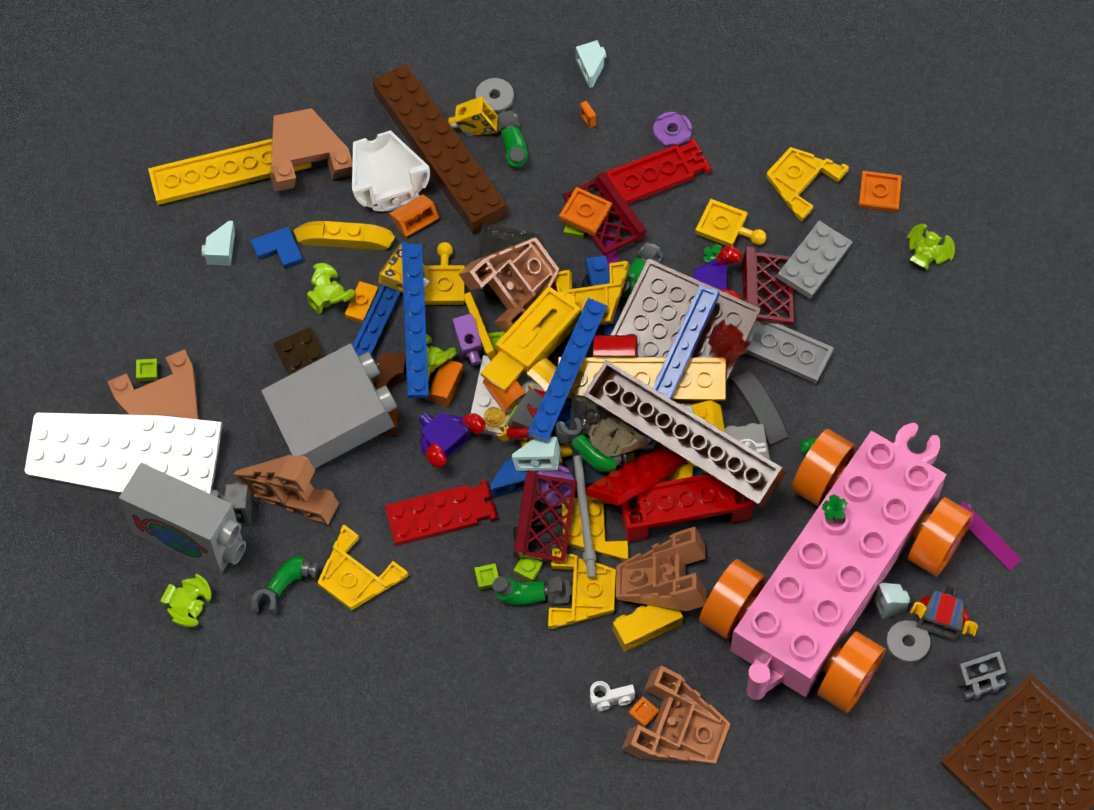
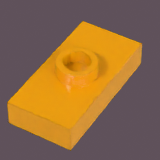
[344,281,379,324]

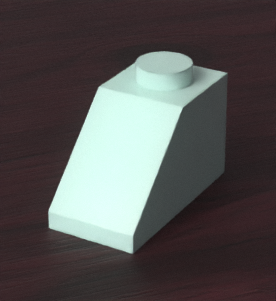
[576,40,606,88]
[202,221,235,266]
[512,437,561,471]
[874,583,910,620]

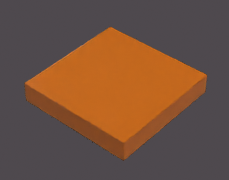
[858,171,902,213]
[558,187,612,236]

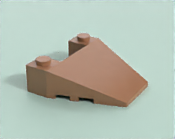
[270,108,353,192]
[458,237,559,333]
[107,349,199,420]
[234,455,339,525]
[616,527,707,611]
[621,665,730,764]

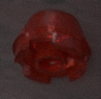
[708,319,750,361]

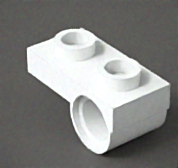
[590,681,635,711]

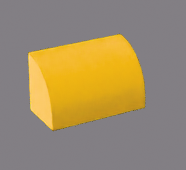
[527,358,577,397]

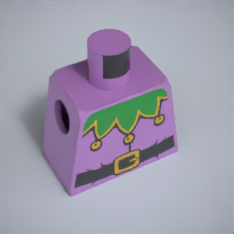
[452,313,482,366]

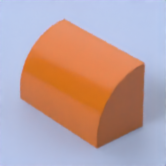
[389,194,439,237]
[425,361,464,408]
[483,378,526,414]

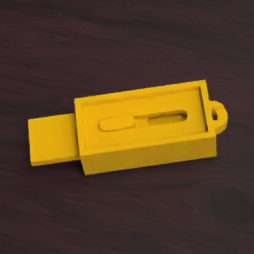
[480,286,581,392]

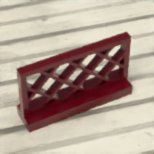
[562,171,646,256]
[742,247,794,326]
[513,470,577,564]

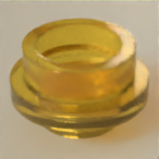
[484,407,505,427]

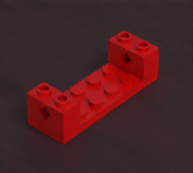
[619,474,754,542]

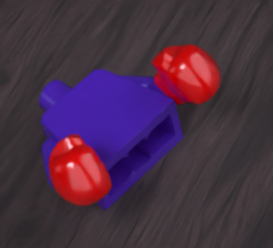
[693,246,742,299]
[419,413,486,468]

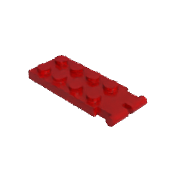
[606,138,712,204]
[586,447,689,506]
[385,480,498,546]

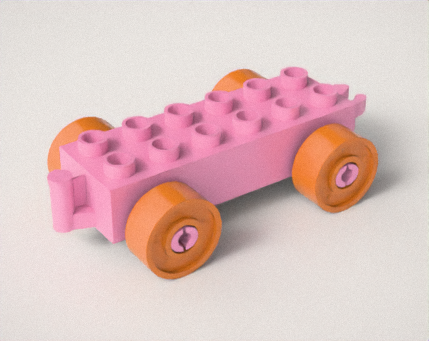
[699,423,974,713]

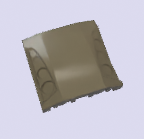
[589,418,650,457]

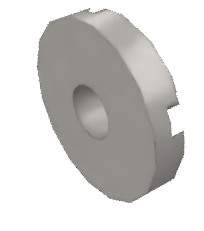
[475,78,514,114]
[886,620,930,664]

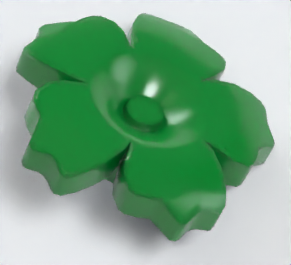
[703,244,721,263]
[799,438,817,454]
[822,494,848,521]

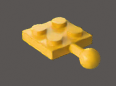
[695,199,766,246]
[424,242,465,305]

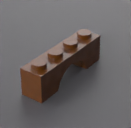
[373,352,406,437]

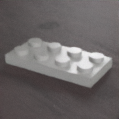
[776,221,853,299]
[742,321,834,384]

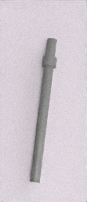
[573,456,596,579]

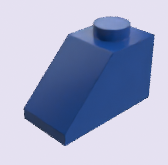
[490,458,527,498]

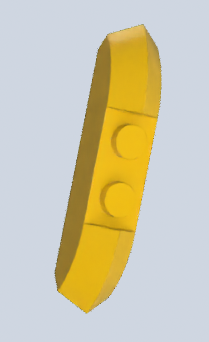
[294,221,395,251]

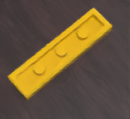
[463,292,497,362]

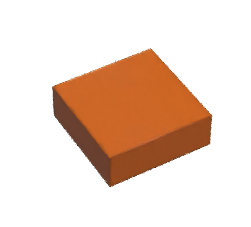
[580,101,596,128]
[628,697,660,728]

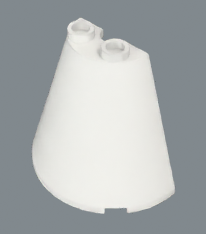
[352,130,430,211]

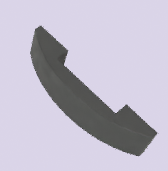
[731,370,788,447]

